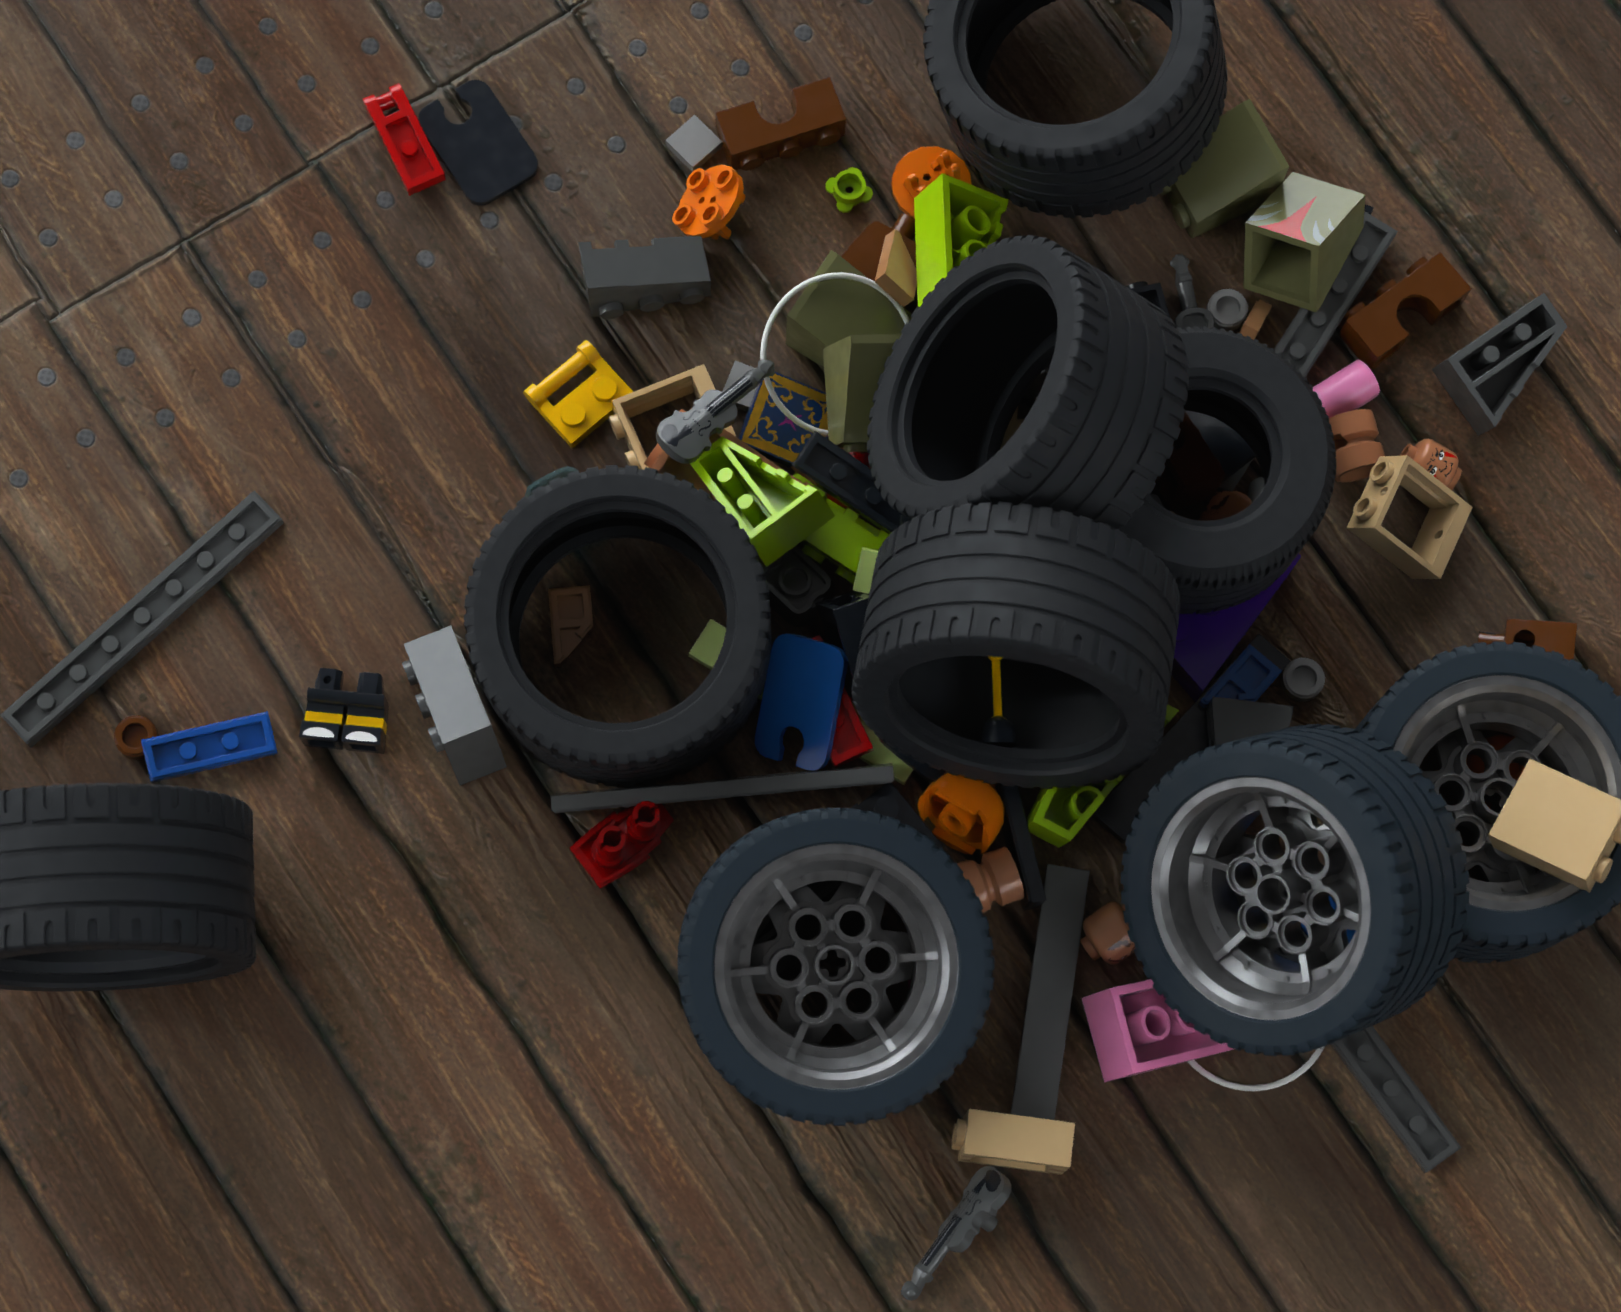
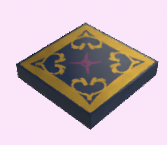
[738,372,828,467]

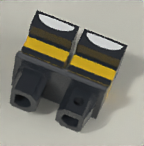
[299,668,389,754]

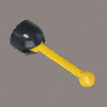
[981,656,1016,748]

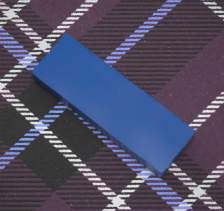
[141,711,278,783]

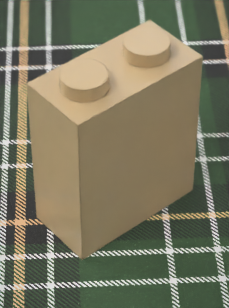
[1488,759,1621,893]

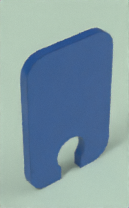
[755,634,848,771]

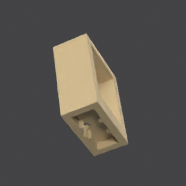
[609,364,736,470]
[1347,455,1473,579]
[951,1109,1075,1175]

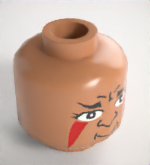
[1400,438,1462,490]

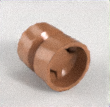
[1328,409,1385,483]
[957,846,1025,913]

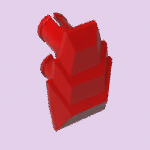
[569,801,674,889]

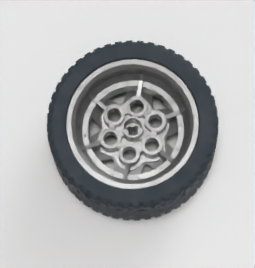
[1355,641,1621,963]
[1120,724,1470,1056]
[677,808,995,1126]

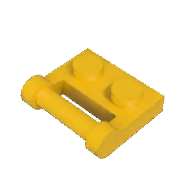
[523,340,633,448]

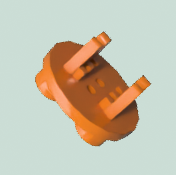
[891,146,971,219]
[672,164,746,240]

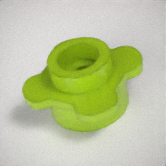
[825,167,873,213]

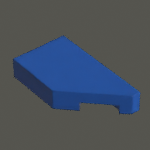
[1198,644,1282,708]

